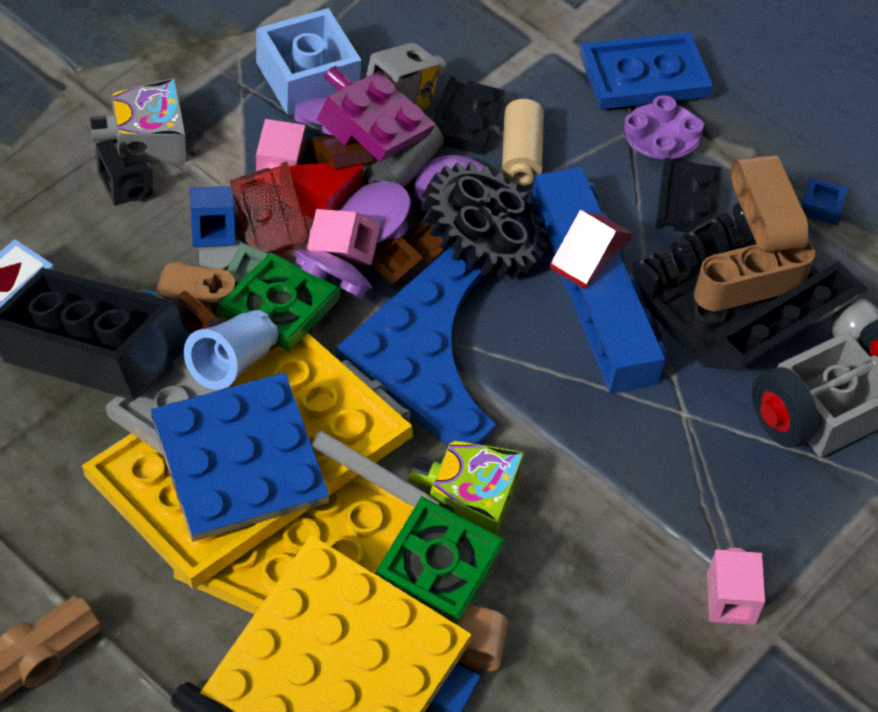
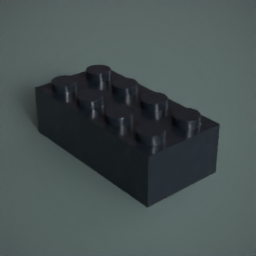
[0,268,188,401]

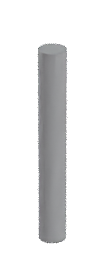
[311,430,439,507]

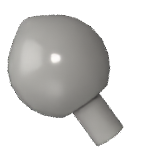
[831,299,878,343]

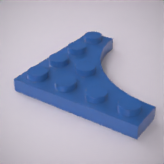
[335,248,497,447]

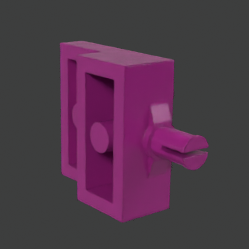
[317,65,436,162]

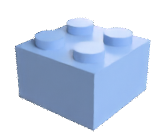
[256,8,361,115]

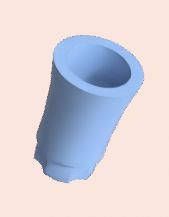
[184,310,278,390]

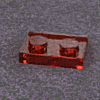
[230,161,310,254]

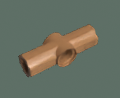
[0,595,100,702]

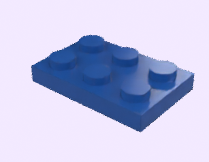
[579,32,713,109]

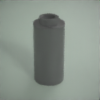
[366,125,444,188]

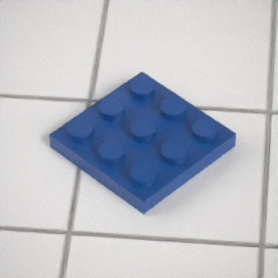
[151,373,329,542]

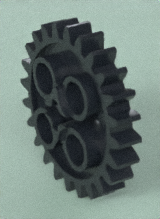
[420,162,550,279]

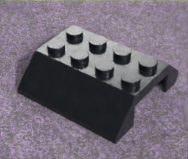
[632,203,867,371]

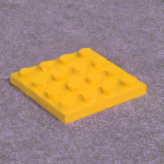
[174,475,414,615]
[200,535,472,712]

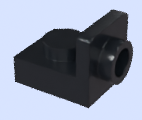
[96,140,153,206]

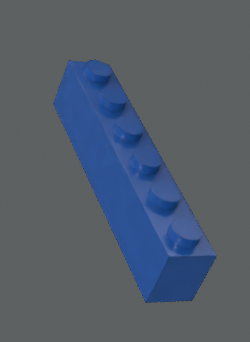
[531,167,667,394]

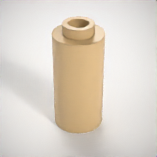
[502,99,544,186]

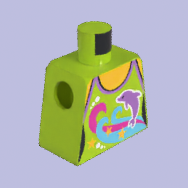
[409,441,523,535]

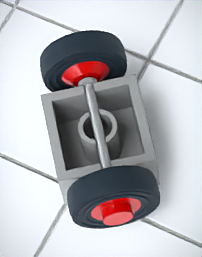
[752,319,878,458]

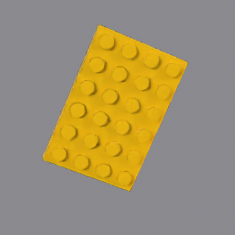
[82,333,413,589]

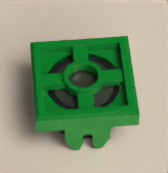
[218,252,341,352]
[374,496,505,625]

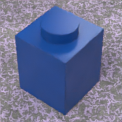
[189,186,235,247]

